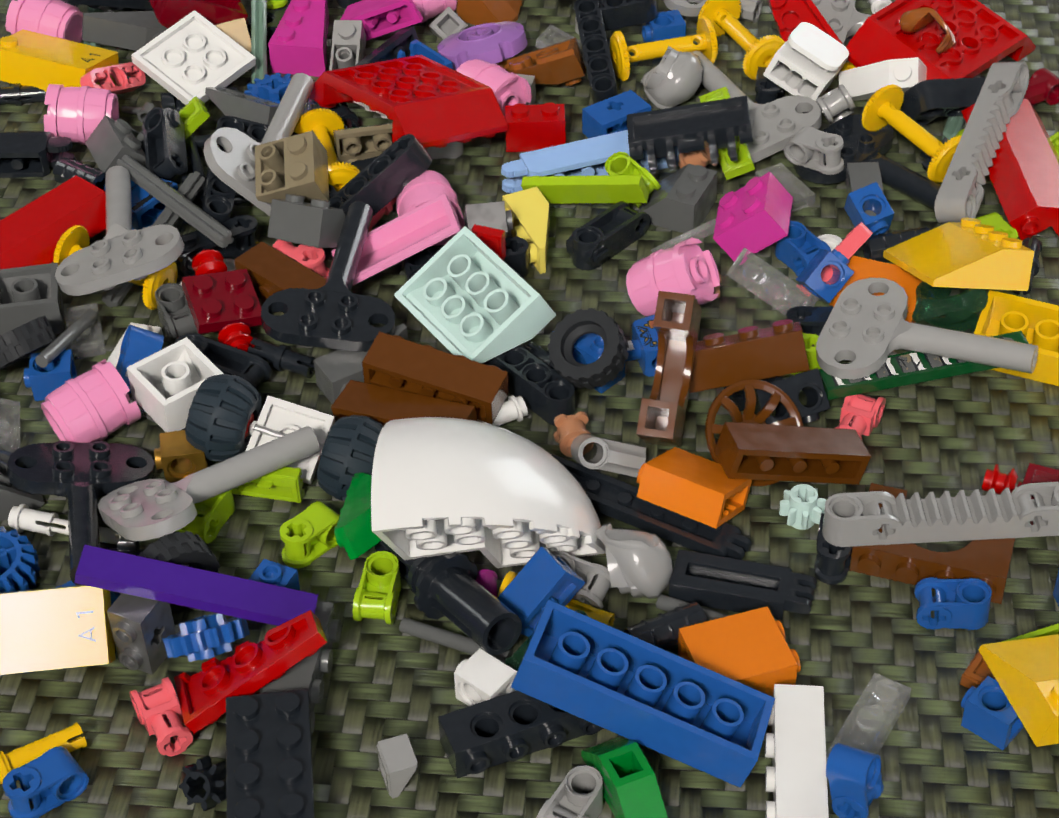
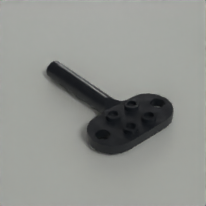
[794,114,941,210]
[261,201,395,352]
[7,441,155,586]

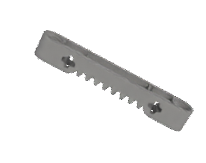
[934,61,1029,223]
[822,482,1059,547]

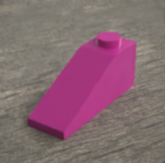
[340,0,423,41]

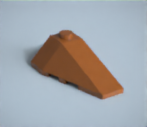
[456,0,524,25]
[496,38,586,86]

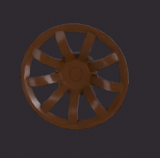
[705,379,803,487]

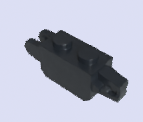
[0,132,76,178]

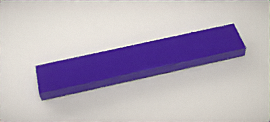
[74,545,318,626]

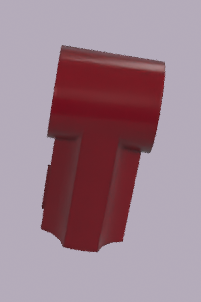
[1023,68,1059,105]

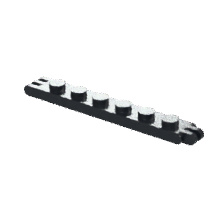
[548,452,752,560]

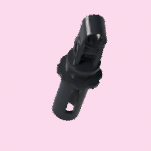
[374,541,522,655]

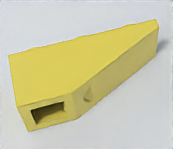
[502,186,550,274]

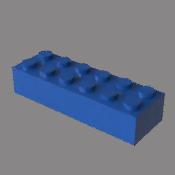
[510,599,775,788]

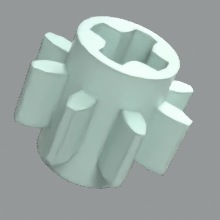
[779,484,826,530]

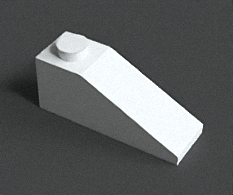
[839,57,927,101]

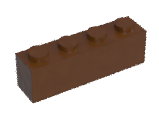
[234,241,326,314]
[689,319,810,393]
[362,331,509,424]
[331,380,478,426]
[714,422,871,485]

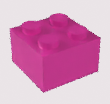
[713,172,793,264]

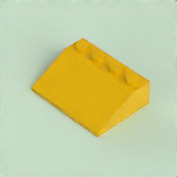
[883,218,1034,291]
[978,634,1059,747]

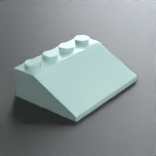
[394,226,556,364]

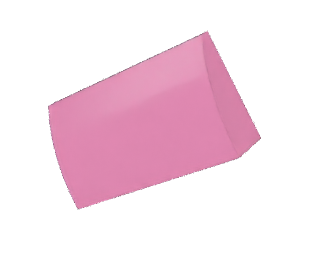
[331,193,461,286]

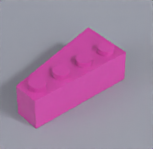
[268,0,329,77]

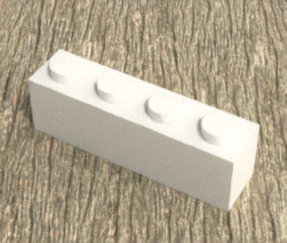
[765,684,829,818]

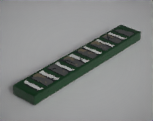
[818,331,1029,400]

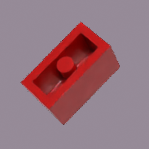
[505,102,566,152]

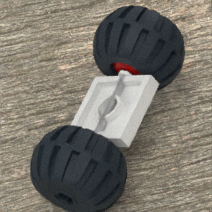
[185,374,384,500]

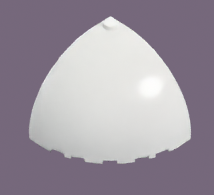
[371,417,606,568]

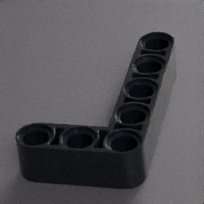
[574,0,658,104]
[201,116,298,223]
[482,287,575,426]

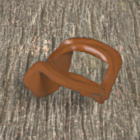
[899,7,956,54]

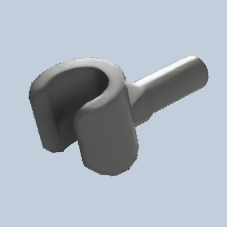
[121,102,155,123]

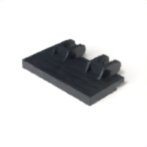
[627,95,753,173]

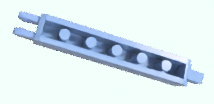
[501,130,708,193]

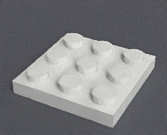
[131,10,256,105]

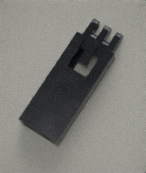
[669,549,817,620]

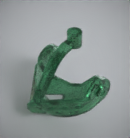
[912,281,988,332]

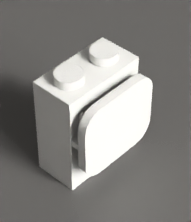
[763,22,849,101]

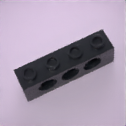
[438,691,604,779]

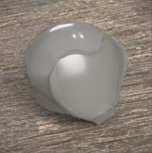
[641,46,703,109]
[595,522,673,599]

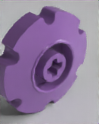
[437,21,528,70]

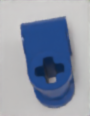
[775,221,832,276]
[116,325,164,393]
[914,577,992,630]
[826,743,884,818]
[2,746,89,818]

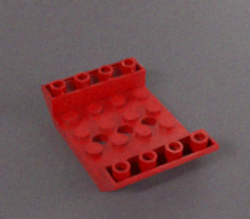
[846,0,1036,80]
[309,55,508,148]

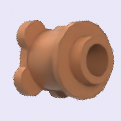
[678,141,719,169]
[553,411,594,457]

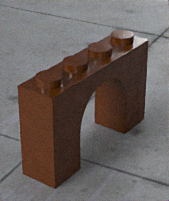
[636,291,702,448]
[850,483,1015,604]

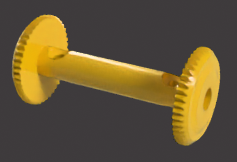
[698,0,785,80]
[610,16,718,81]
[862,84,962,183]
[293,108,361,192]
[53,225,178,310]

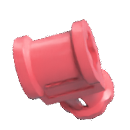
[272,239,330,279]
[835,394,886,440]
[129,677,193,757]

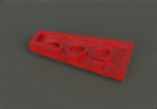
[768,0,842,44]
[174,610,327,734]

